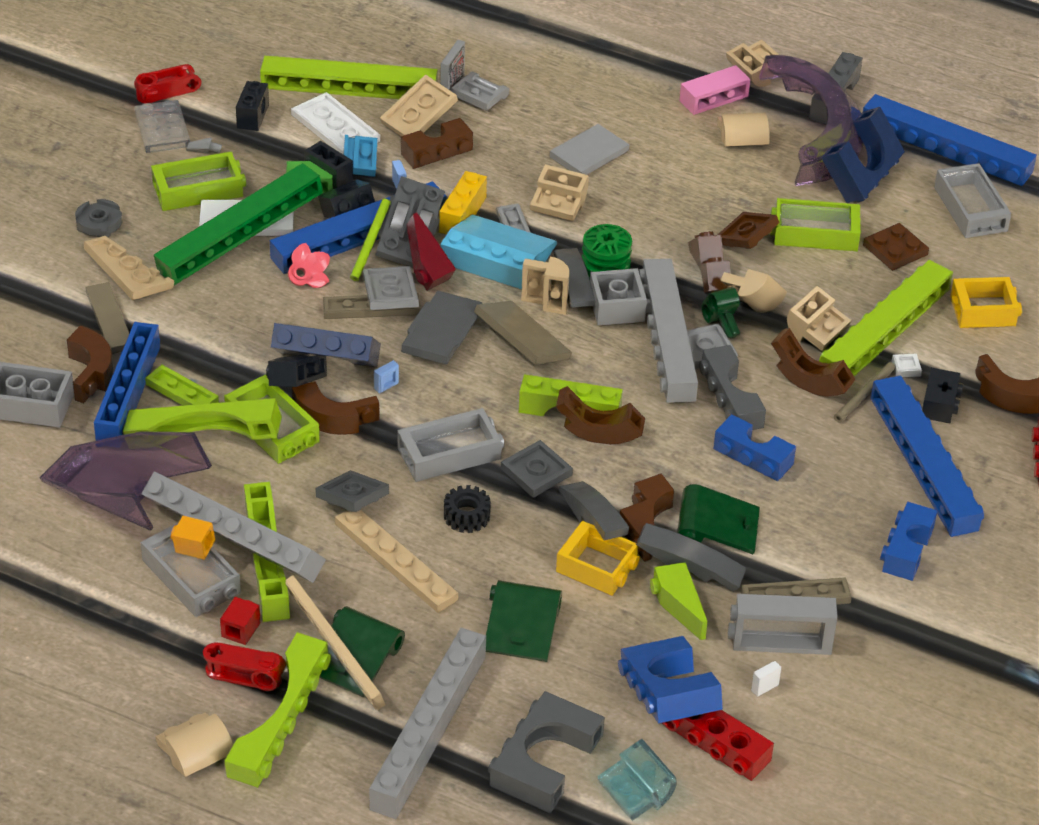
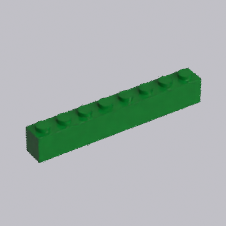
[154,163,323,285]

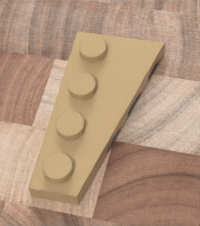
[84,236,174,300]

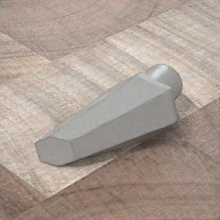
[186,138,222,154]

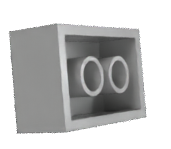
[0,362,74,428]

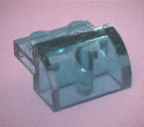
[597,739,677,821]

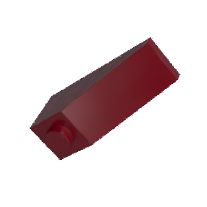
[407,212,456,291]

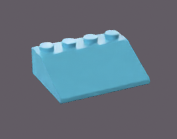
[440,215,557,289]

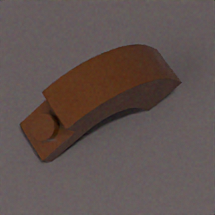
[67,325,113,404]
[771,328,856,397]
[975,354,1039,414]
[292,381,380,435]
[556,386,645,445]

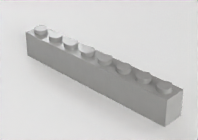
[639,259,698,403]
[142,471,326,583]
[369,628,486,819]

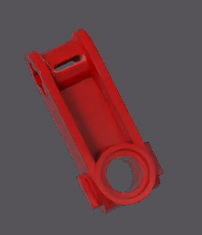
[134,64,202,104]
[203,642,286,691]

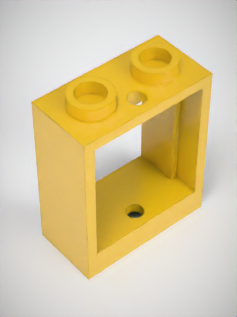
[950,277,1022,328]
[556,521,640,596]

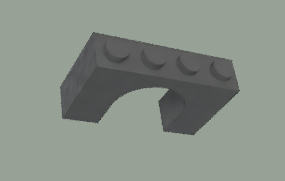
[488,691,605,813]

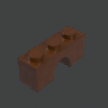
[401,118,473,169]

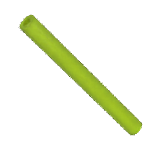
[350,199,391,281]

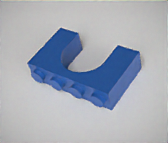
[618,636,723,724]

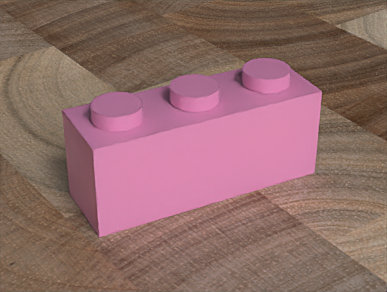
[679,65,750,115]

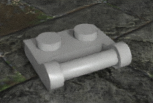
[451,71,510,111]

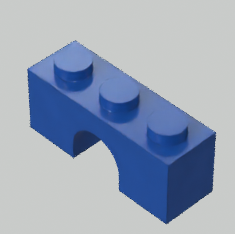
[713,414,796,481]
[880,501,938,581]

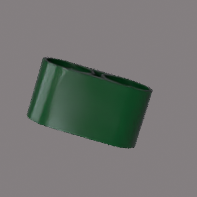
[701,287,740,339]

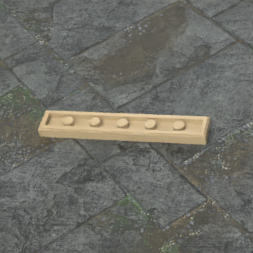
[285,575,386,710]

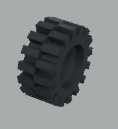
[444,485,491,533]

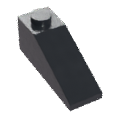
[266,354,327,387]

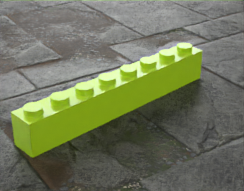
[260,55,438,99]
[819,260,953,376]

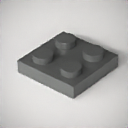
[501,440,573,498]
[315,470,389,512]

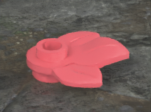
[288,243,330,288]

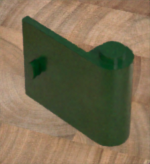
[677,484,760,555]
[486,580,562,662]
[319,606,405,697]

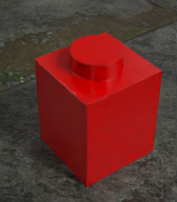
[220,597,261,645]

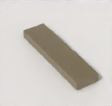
[86,282,129,354]
[323,293,420,319]
[741,577,852,604]

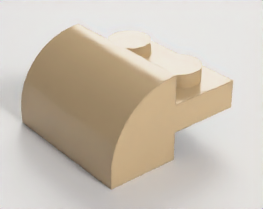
[726,40,788,87]
[717,113,769,146]
[530,164,589,221]
[521,256,569,315]
[721,269,787,313]
[787,286,852,351]
[155,713,233,777]

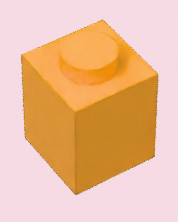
[171,516,216,560]

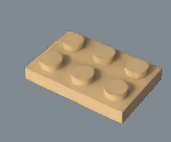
[380,75,458,136]

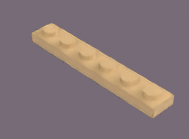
[335,510,458,613]

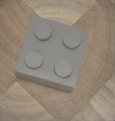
[590,268,647,325]

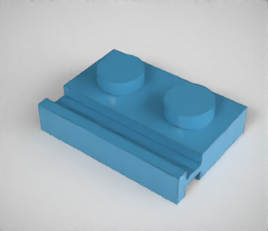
[343,135,378,176]

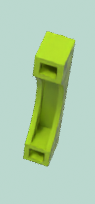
[123,398,282,449]
[244,481,290,622]
[225,632,331,788]

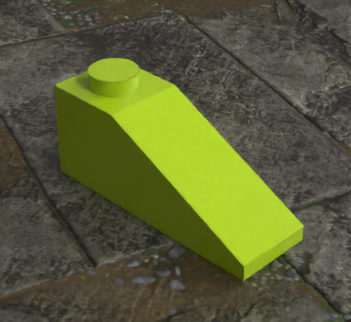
[650,562,708,640]

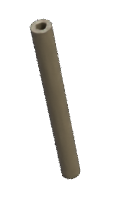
[834,362,895,423]

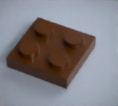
[717,212,780,249]
[863,223,929,271]

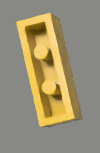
[439,171,487,235]

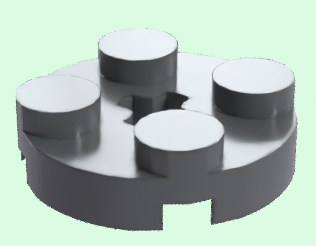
[75,199,123,238]

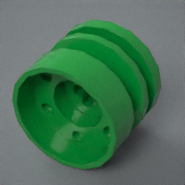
[582,224,633,280]

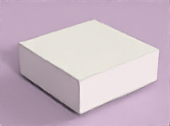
[892,354,922,377]
[751,661,781,697]

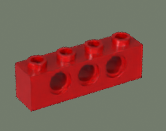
[662,710,774,781]

